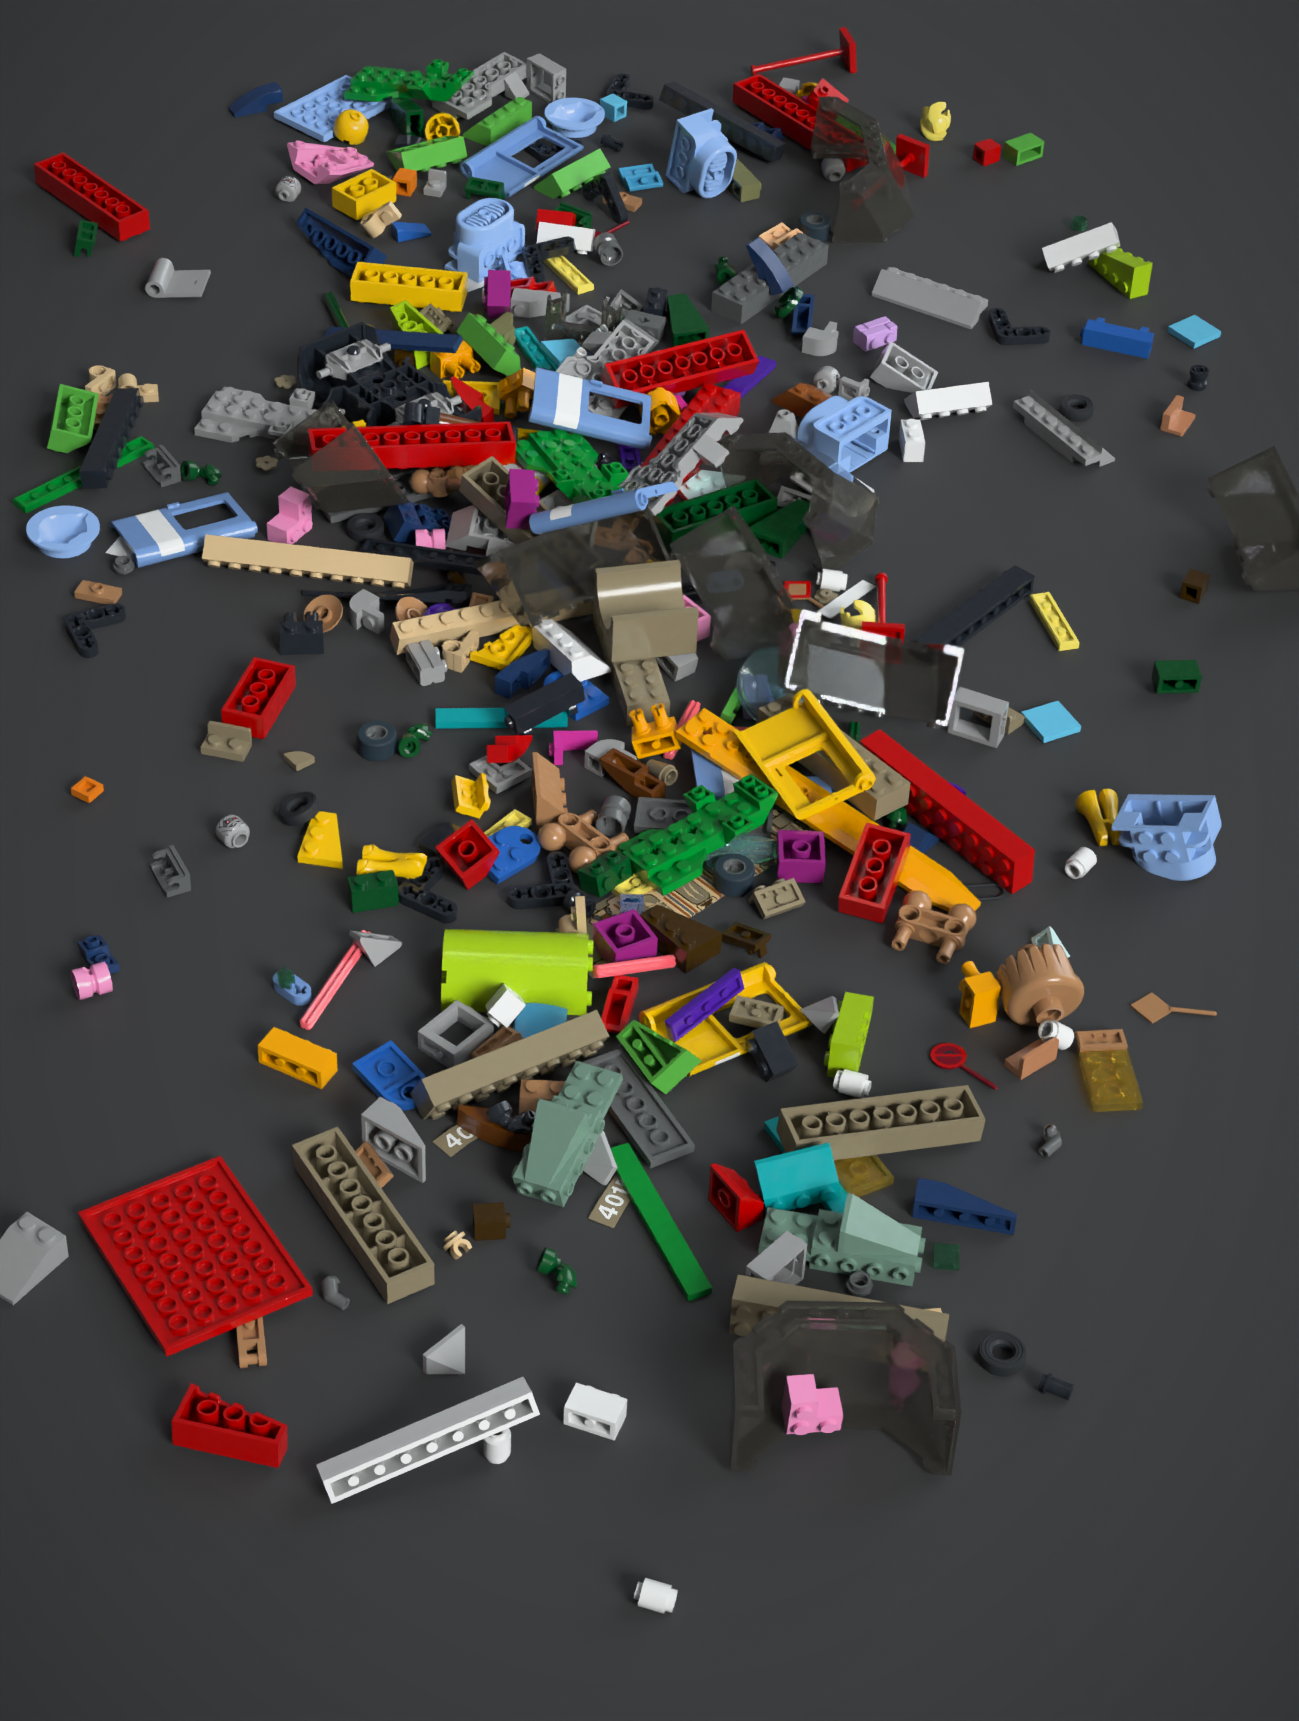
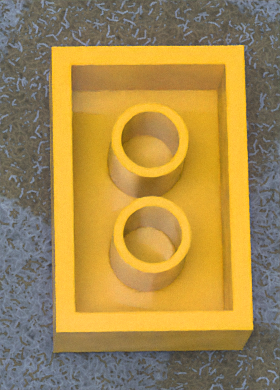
[332,169,396,220]

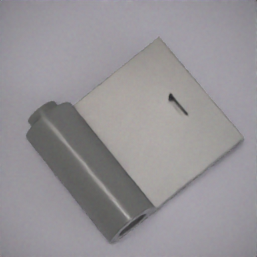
[145,258,211,298]

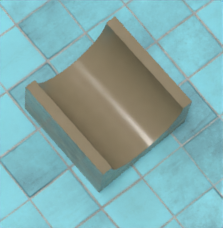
[594,560,699,662]

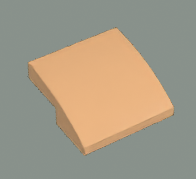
[758,222,802,251]

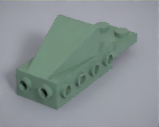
[512,1061,623,1207]
[758,1193,926,1286]

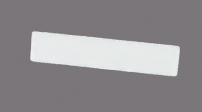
[818,580,876,618]

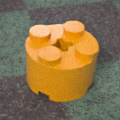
[639,387,680,435]

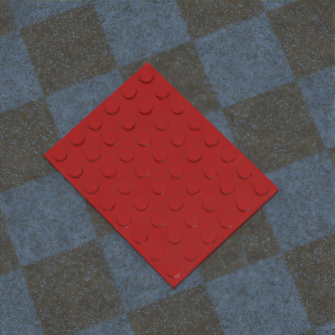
[78,1156,313,1357]

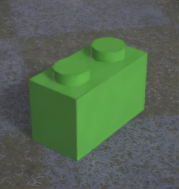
[1003,133,1044,166]

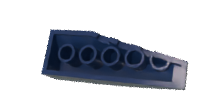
[296,207,387,277]

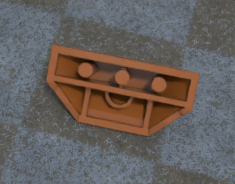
[771,383,833,418]

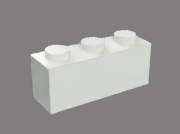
[536,222,595,254]

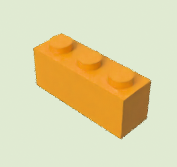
[258,1027,338,1089]

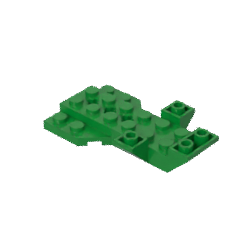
[344,59,474,102]
[515,429,629,504]
[616,774,778,896]

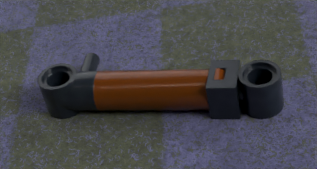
[403,402,518,441]

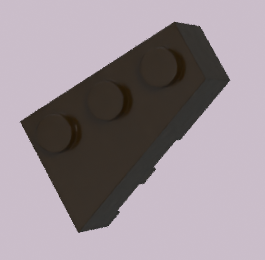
[640,904,722,974]

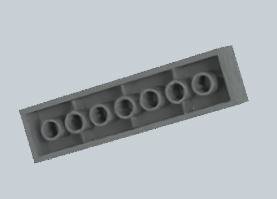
[711,233,829,324]

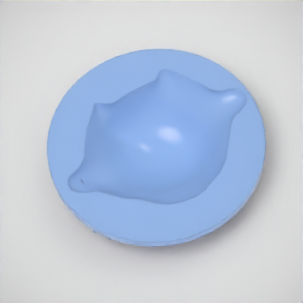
[545,98,605,138]
[26,506,100,558]

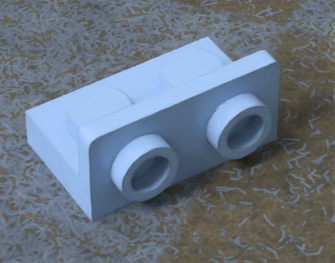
[498,254,528,280]

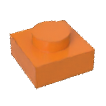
[71,776,104,803]

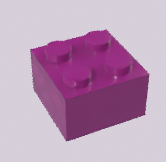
[484,270,511,319]
[504,469,539,529]
[776,830,826,883]
[592,909,658,963]

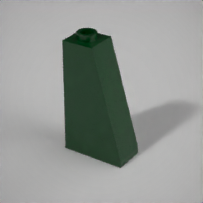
[389,97,424,138]
[667,293,709,347]
[746,499,816,559]

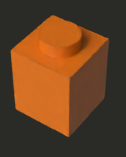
[393,168,417,197]

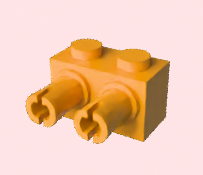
[430,340,481,379]
[498,368,535,419]
[629,703,681,759]
[958,961,1001,1028]

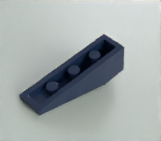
[912,1178,1017,1235]

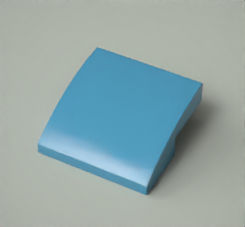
[618,163,663,191]
[513,1003,567,1039]

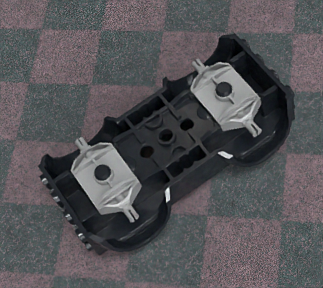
[297,322,482,469]

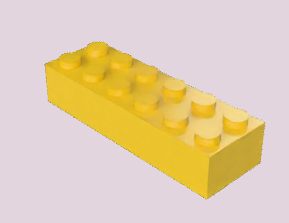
[350,262,468,312]

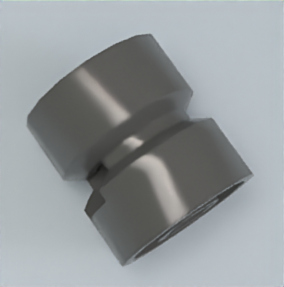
[593,232,623,266]
[596,795,631,838]

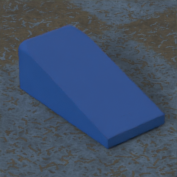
[391,222,432,242]

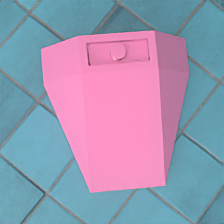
[287,141,374,184]

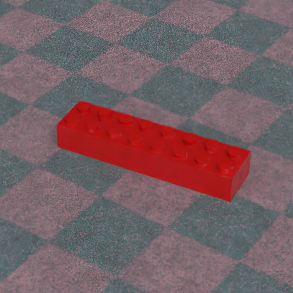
[34,152,150,241]
[600,330,759,409]

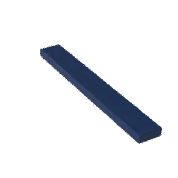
[323,327,463,353]

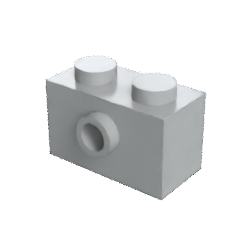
[655,653,699,682]

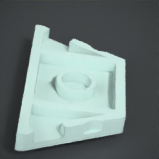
[678,470,745,501]

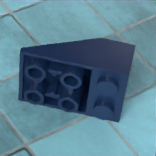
[384,498,451,545]

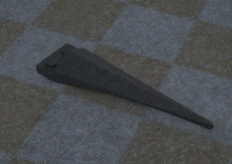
[301,583,472,607]

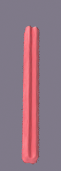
[299,930,371,1030]

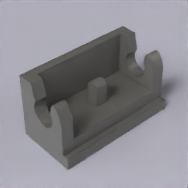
[143,445,181,488]
[150,845,191,898]

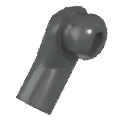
[1038,1124,1062,1159]
[321,1275,350,1310]

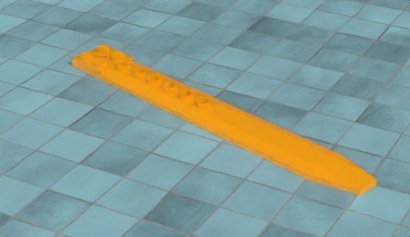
[675,708,981,911]

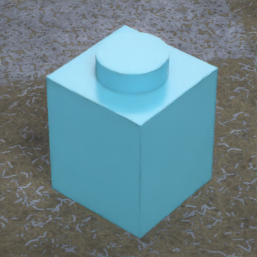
[600,94,627,122]

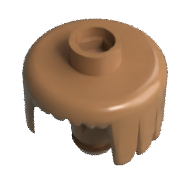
[996,943,1084,1026]

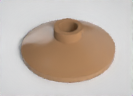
[303,595,343,633]
[395,597,428,621]

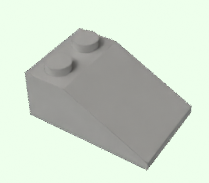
[870,341,938,393]
[361,1097,426,1183]
[0,1212,69,1305]

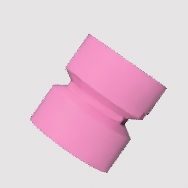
[415,529,446,550]
[71,961,113,1000]

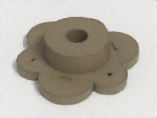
[274,375,297,389]
[256,456,278,471]
[814,589,838,605]

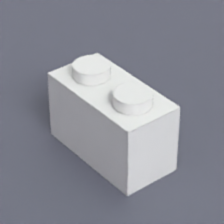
[899,419,925,462]
[485,983,526,1027]
[563,1383,627,1441]

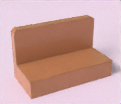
[1160,395,1196,436]
[1004,1037,1059,1080]

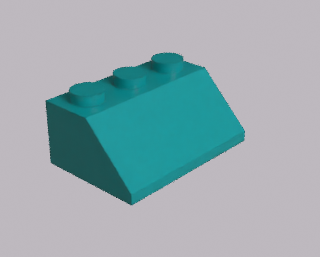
[754,1142,841,1213]

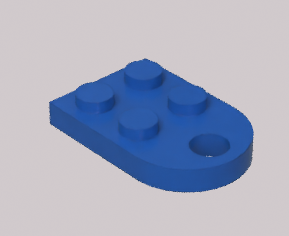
[544,671,610,721]
[487,826,540,884]
[352,1040,426,1110]

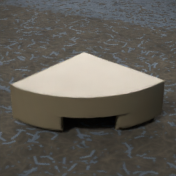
[283,751,315,772]

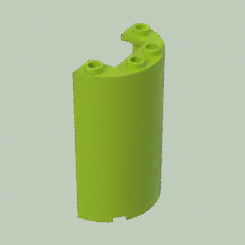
[441,929,593,1015]

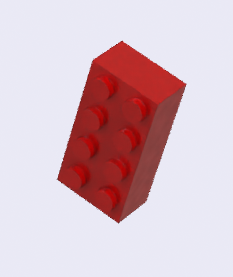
[221,657,296,739]
[839,822,911,924]

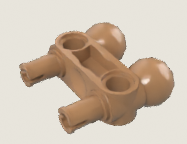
[409,465,477,497]
[537,810,629,874]
[892,890,976,964]

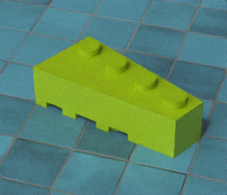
[1088,247,1153,299]
[390,300,444,369]
[824,992,874,1078]

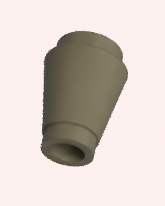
[646,759,678,785]

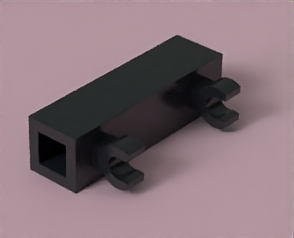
[504,673,585,736]

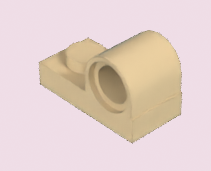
[360,201,402,238]
[85,365,116,396]
[118,373,159,403]
[442,630,479,673]
[558,896,587,933]

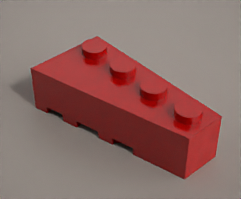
[172,1383,287,1468]

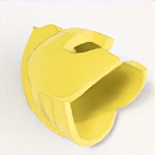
[920,102,951,141]
[840,600,876,648]

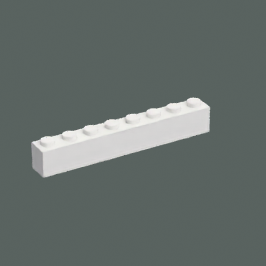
[316,1377,540,1504]

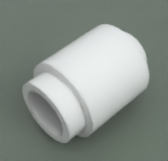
[816,569,847,592]
[1065,847,1097,879]
[1038,1020,1074,1050]
[833,1069,872,1099]
[483,1428,511,1464]
[634,1578,678,1614]

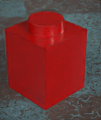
[972,138,1001,167]

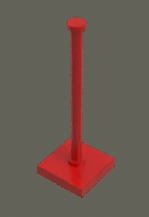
[750,27,857,75]
[849,134,930,210]
[859,573,905,665]

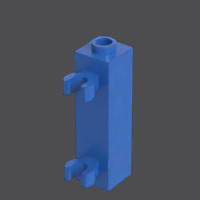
[1080,317,1154,359]

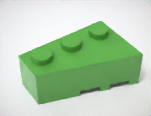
[616,1020,701,1094]

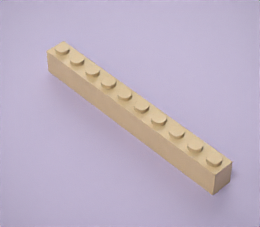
[202,534,414,589]
[390,582,594,655]

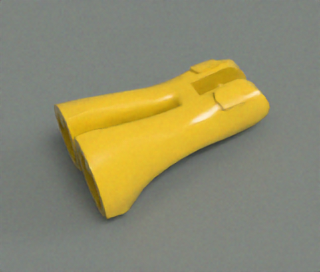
[1075,789,1122,846]
[357,844,427,879]

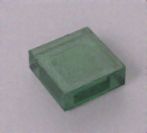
[933,1243,960,1271]

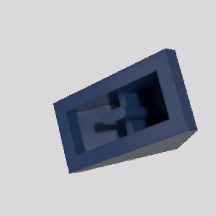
[904,822,939,854]

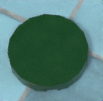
[773,286,803,319]

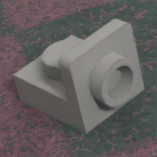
[424,169,447,197]
[838,376,870,401]

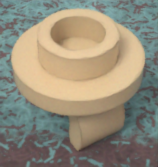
[443,1231,472,1260]

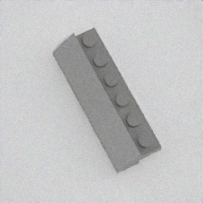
[871,267,988,329]
[1013,389,1115,467]

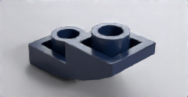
[77,935,120,974]

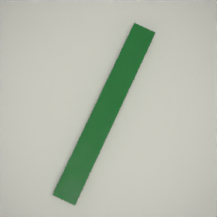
[13,436,154,514]
[610,1143,712,1301]

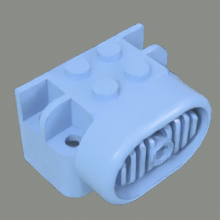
[666,108,737,198]
[445,198,525,283]
[797,396,892,473]
[1112,794,1221,881]

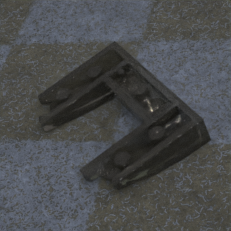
[544,290,623,344]

